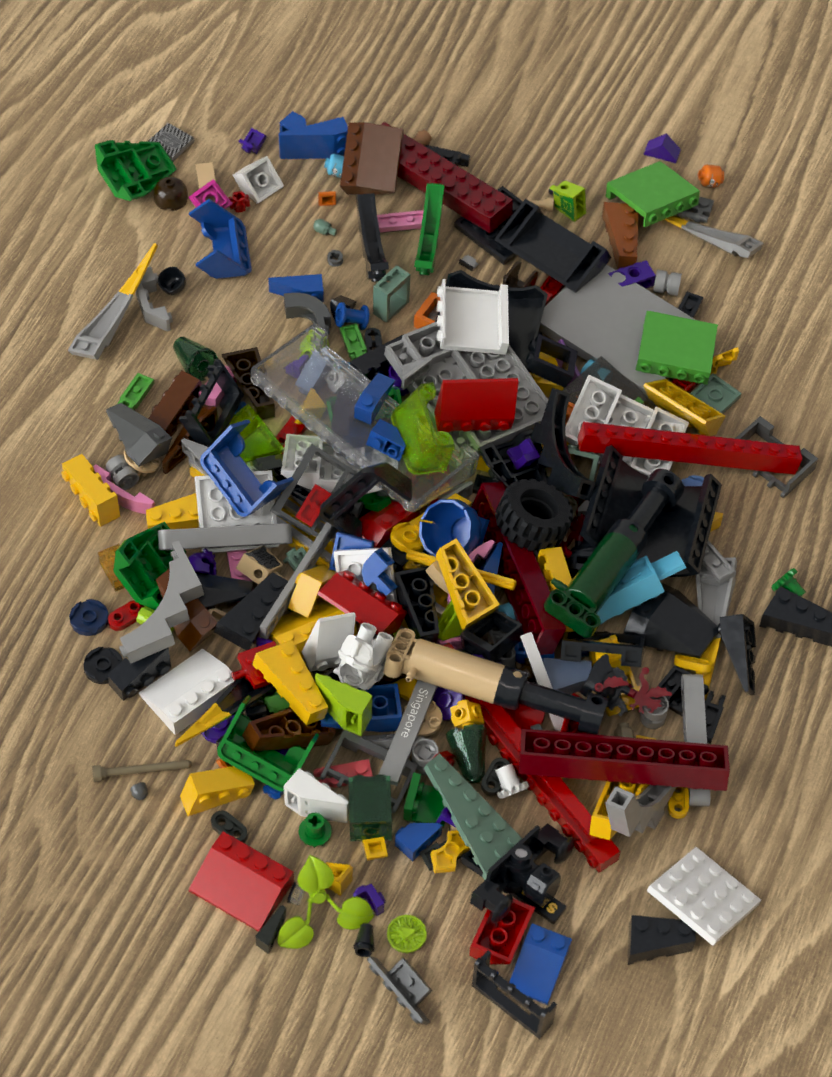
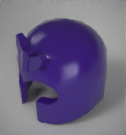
[188,548,217,576]

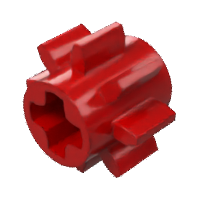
[229,191,250,213]

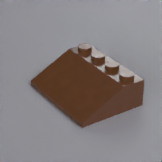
[340,122,404,195]

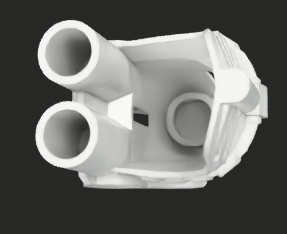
[333,623,394,690]

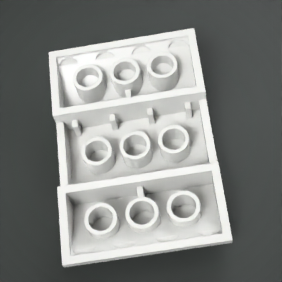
[565,375,689,477]
[281,434,398,494]

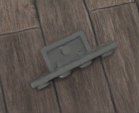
[367,956,432,1025]

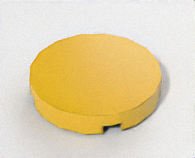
[390,522,424,553]

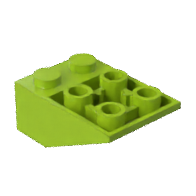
[315,673,372,736]

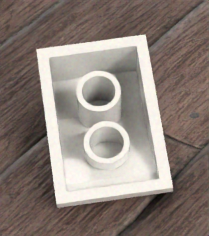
[302,612,356,672]

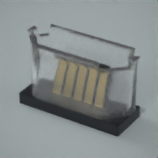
[287,882,305,906]

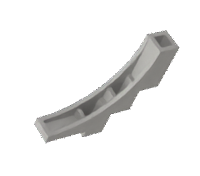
[605,785,676,837]

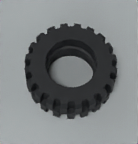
[495,479,573,552]

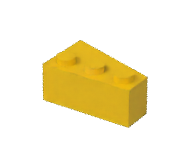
[288,564,336,618]

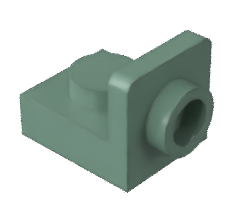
[283,547,316,571]

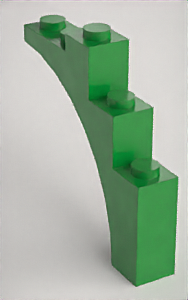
[414,182,445,275]

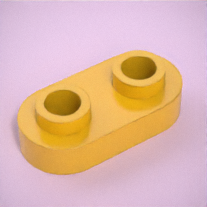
[674,654,713,675]
[667,787,689,819]

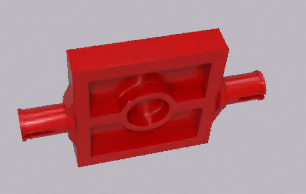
[231,641,277,690]

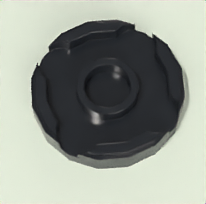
[83,647,123,684]

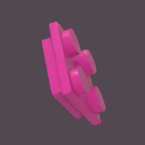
[188,179,232,209]

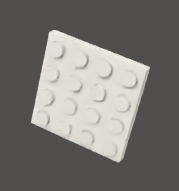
[194,470,279,553]
[647,847,761,946]

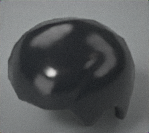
[157,267,186,295]

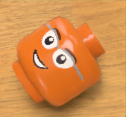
[698,164,725,188]

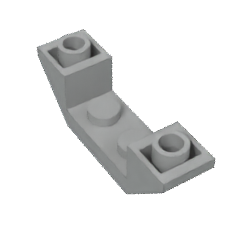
[136,267,173,331]

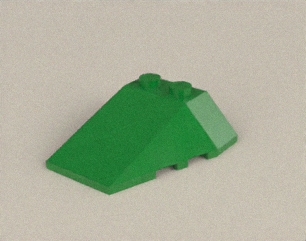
[95,140,177,201]
[113,522,186,610]

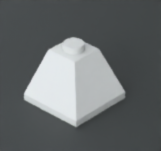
[233,156,284,203]

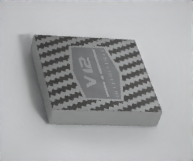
[147,123,194,161]

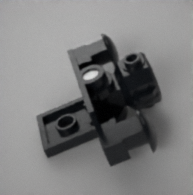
[461,823,574,922]

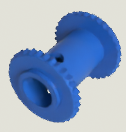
[335,302,370,330]

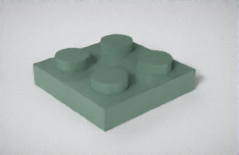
[691,373,742,414]

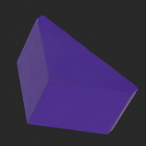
[644,133,681,163]

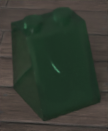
[348,774,392,841]

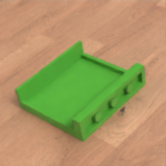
[606,161,700,227]
[635,310,718,385]

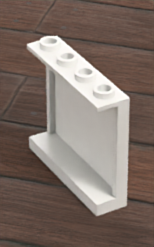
[437,279,509,355]

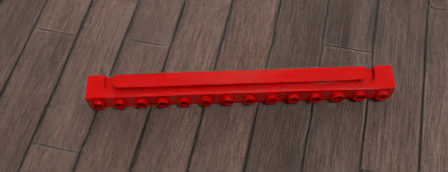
[444,642,621,873]

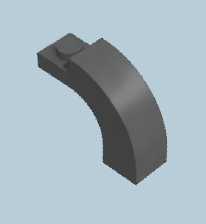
[284,293,331,335]

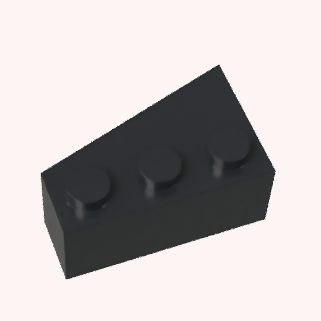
[107,647,171,701]
[627,915,696,965]

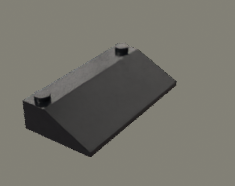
[494,199,611,293]

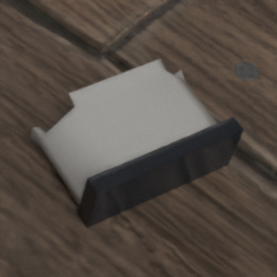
[459,255,479,271]

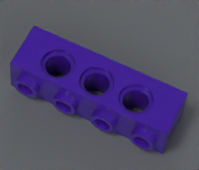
[608,260,656,289]

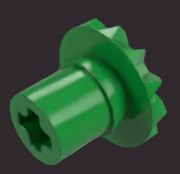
[771,568,806,597]
[298,813,332,848]

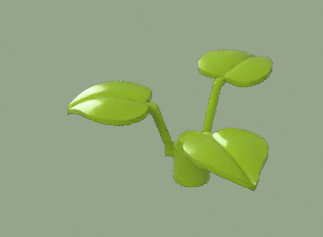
[277,855,374,949]

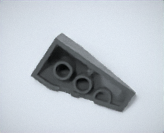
[106,403,172,467]

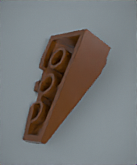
[162,406,218,474]
[156,568,217,652]

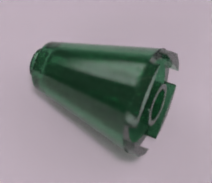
[173,337,218,381]
[446,724,486,784]

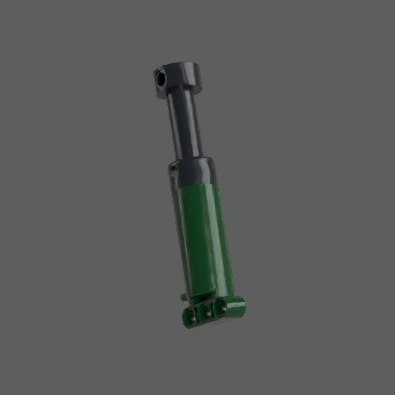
[544,469,684,638]

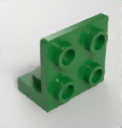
[403,772,445,828]

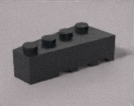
[214,572,288,650]

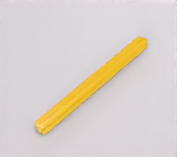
[406,549,517,590]

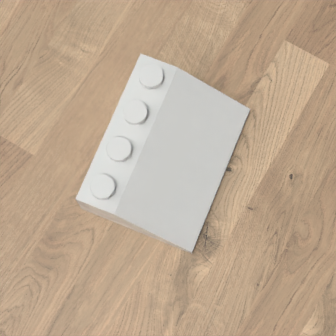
[139,649,234,735]

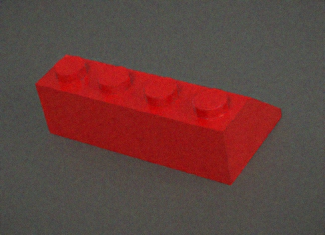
[317,570,407,635]

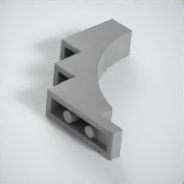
[119,540,204,664]

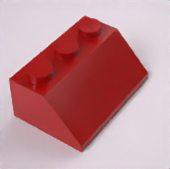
[469,894,535,964]

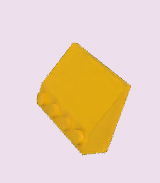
[643,379,726,436]
[269,601,358,659]

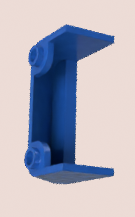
[189,199,252,279]
[200,419,294,517]

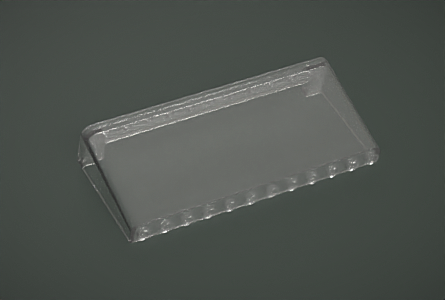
[251,323,479,512]

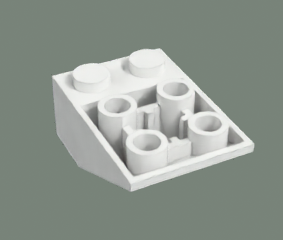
[284,768,349,823]

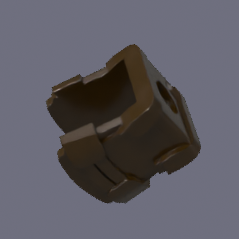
[503,262,538,288]

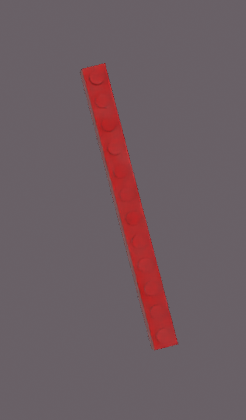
[577,422,802,475]

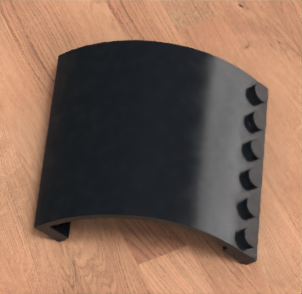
[580,445,722,577]

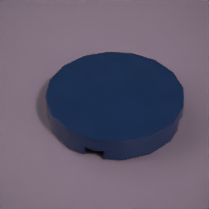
[69,599,109,636]

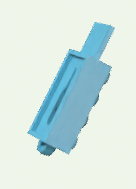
[597,551,686,624]

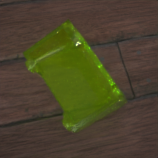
[391,382,455,475]
[227,403,285,463]

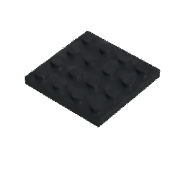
[454,186,523,265]

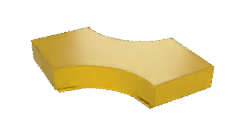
[430,830,470,873]

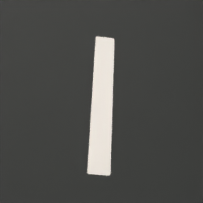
[520,632,564,732]

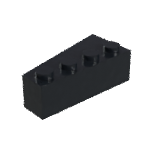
[350,334,404,393]
[394,566,439,643]
[759,586,832,647]

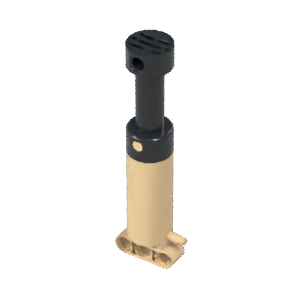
[383,628,609,735]

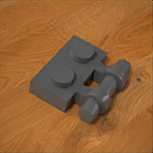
[676,196,714,223]

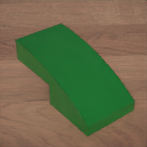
[358,492,392,512]

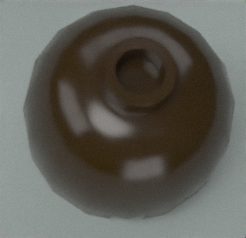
[154,176,188,211]

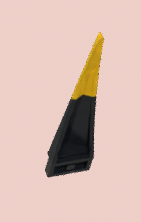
[175,677,277,747]

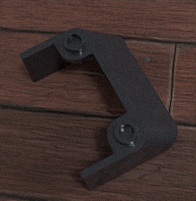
[320,463,412,538]

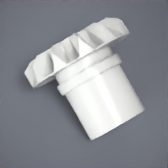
[495,763,529,799]

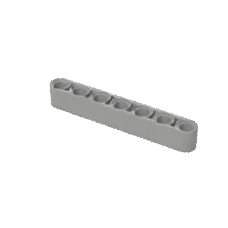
[158,524,293,550]
[681,674,711,806]

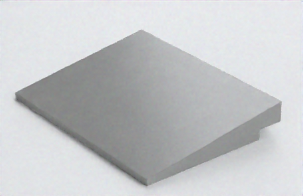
[539,264,695,401]
[384,322,548,466]

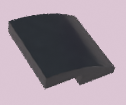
[658,665,709,717]

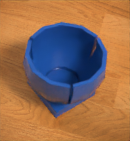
[419,499,490,557]

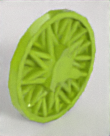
[387,915,427,953]

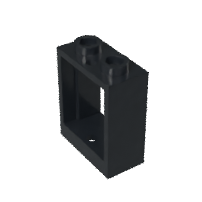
[525,334,578,388]
[460,609,523,662]

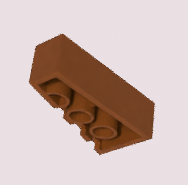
[602,202,638,270]

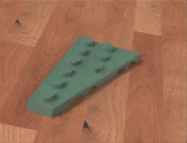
[424,753,522,880]

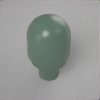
[313,219,337,236]

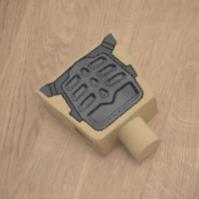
[236,545,285,585]

